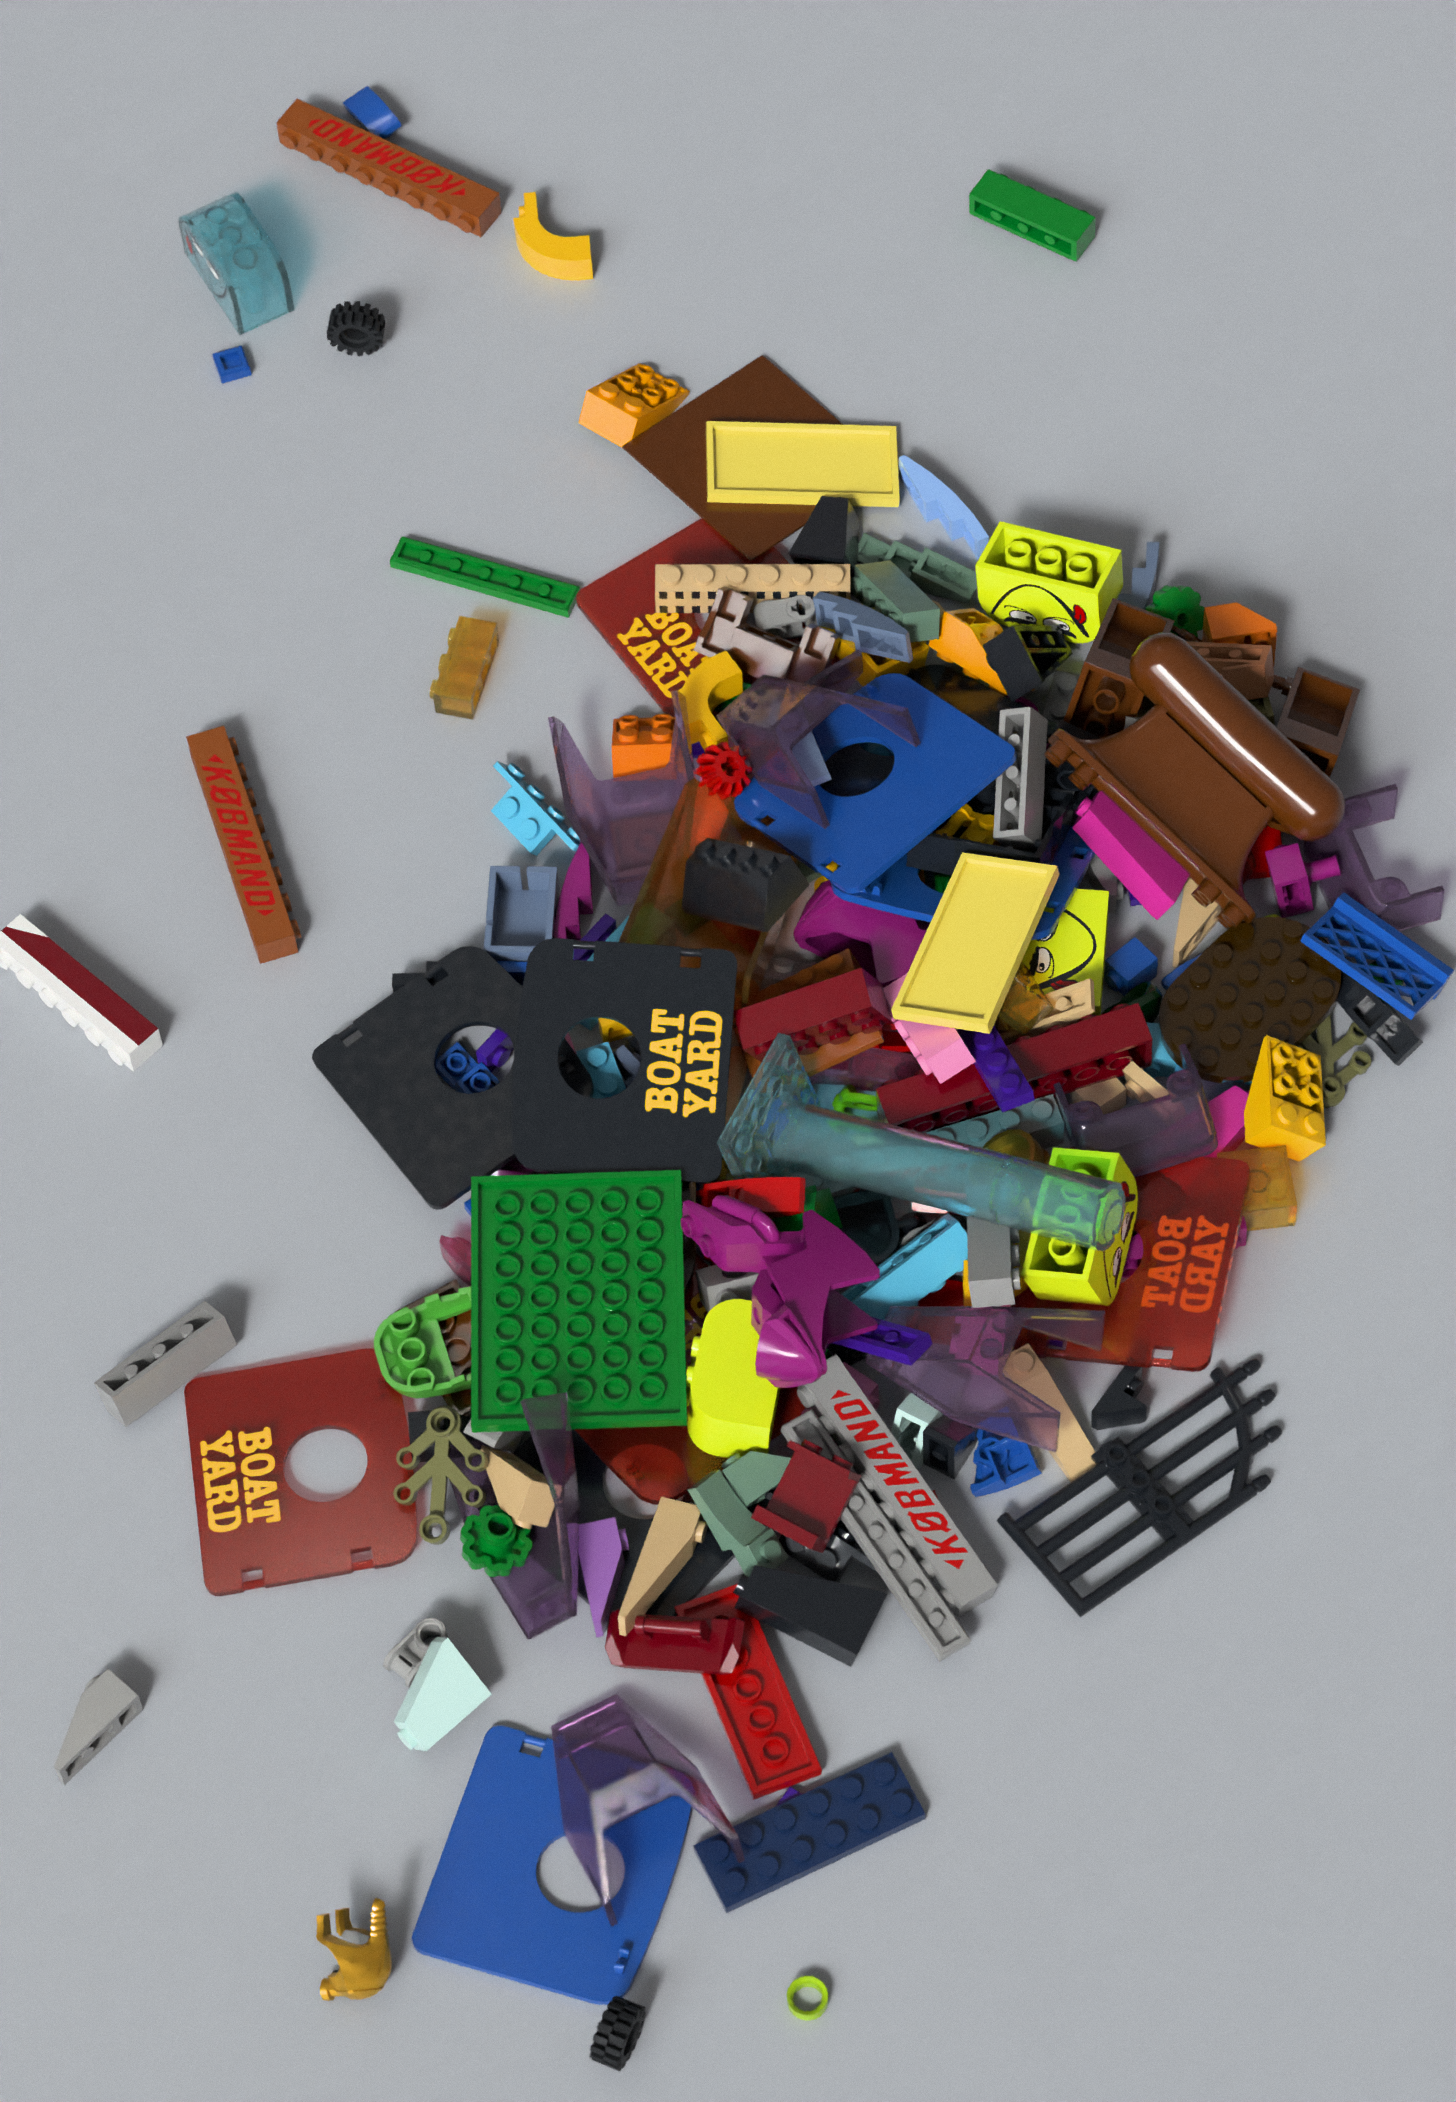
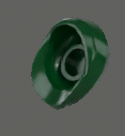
[1101,981,1163,1023]

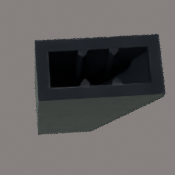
[789,496,860,580]

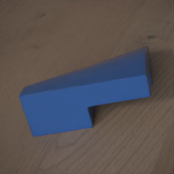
[970,1405,1042,1497]

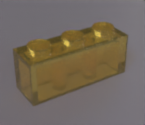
[430,616,499,720]

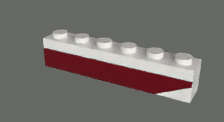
[0,914,163,1072]

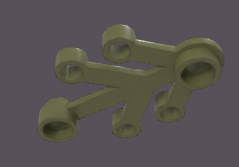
[1298,1005,1371,1108]
[393,1406,489,1545]

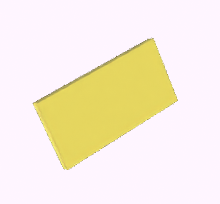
[706,421,900,507]
[891,852,1060,1034]

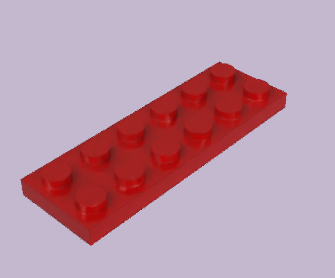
[674,1583,822,1800]

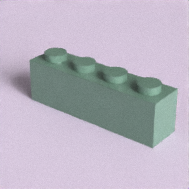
[850,560,940,643]

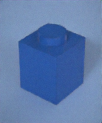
[1104,937,1158,996]

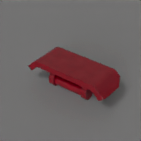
[605,1609,745,1675]

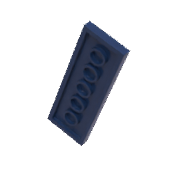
[693,1752,926,1913]

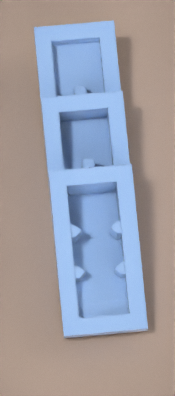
[899,455,989,560]

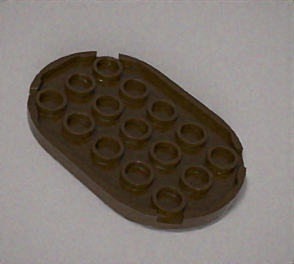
[1159,917,1341,1084]

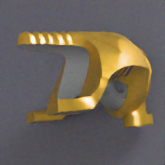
[316,1898,392,2001]

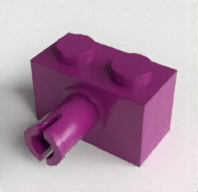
[1265,843,1341,918]

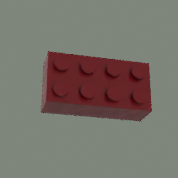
[734,968,892,1066]

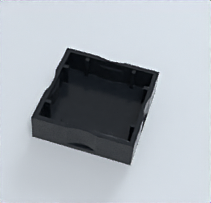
[906,779,1075,875]

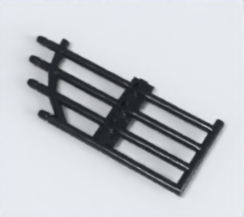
[997,1358,1282,1618]

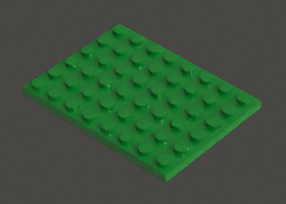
[471,1170,687,1433]

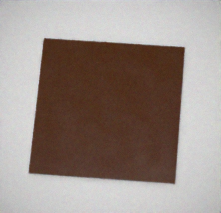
[622,355,844,561]

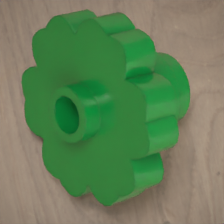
[1145,585,1204,637]
[460,1505,533,1577]

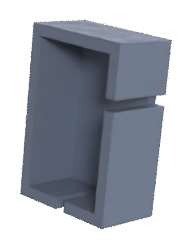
[483,866,560,962]

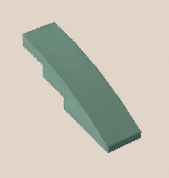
[857,533,977,603]

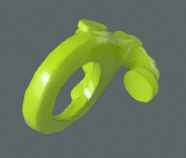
[832,1084,877,1127]

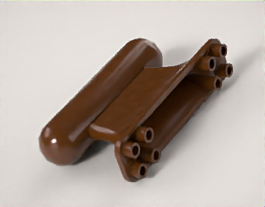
[1044,632,1346,930]

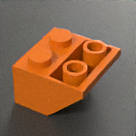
[1202,602,1277,666]
[611,714,680,782]

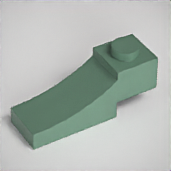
[688,1469,789,1576]

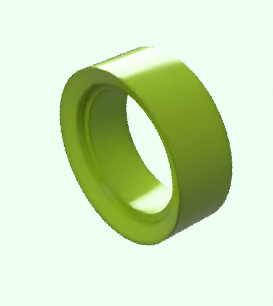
[787,1976,828,2021]

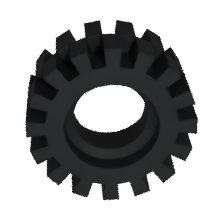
[327,301,386,356]
[590,1995,646,2071]

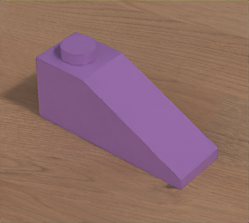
[573,1517,629,1638]

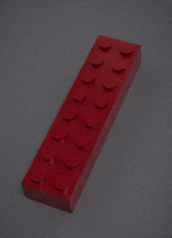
[875,1003,1153,1144]

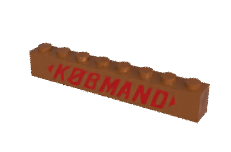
[276,98,502,238]
[186,726,301,964]

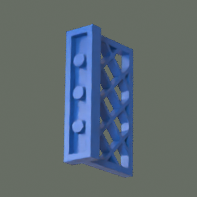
[1300,892,1454,1020]

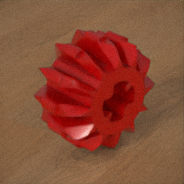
[694,741,753,800]

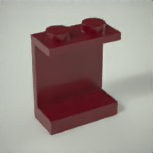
[751,1439,861,1553]

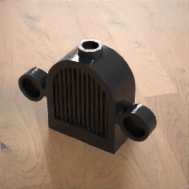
[833,1185,927,1266]

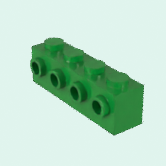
[969,169,1095,262]

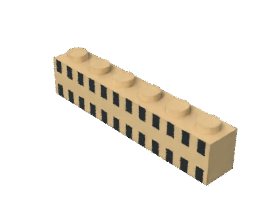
[655,564,850,613]

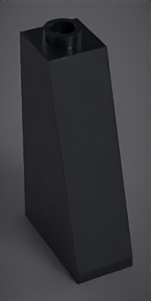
[733,1565,887,1667]

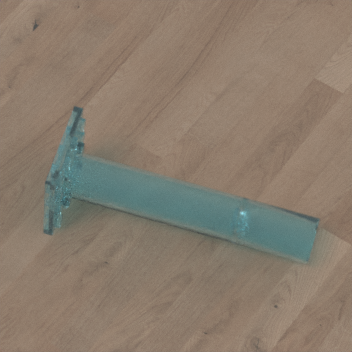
[716,1033,1126,1251]

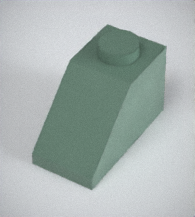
[721,1451,791,1510]

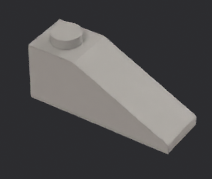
[54,1669,143,1785]

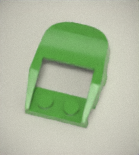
[374,1286,471,1398]

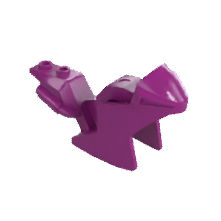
[793,880,930,1001]
[680,1195,880,1388]

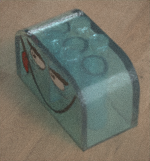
[179,192,295,335]

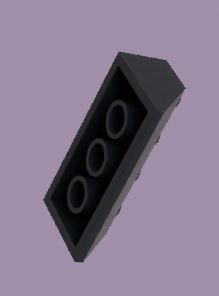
[682,838,810,932]

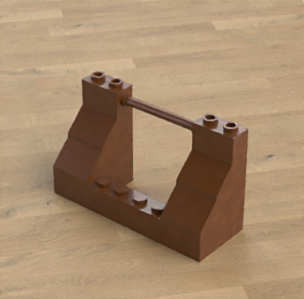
[1064,598,1360,836]

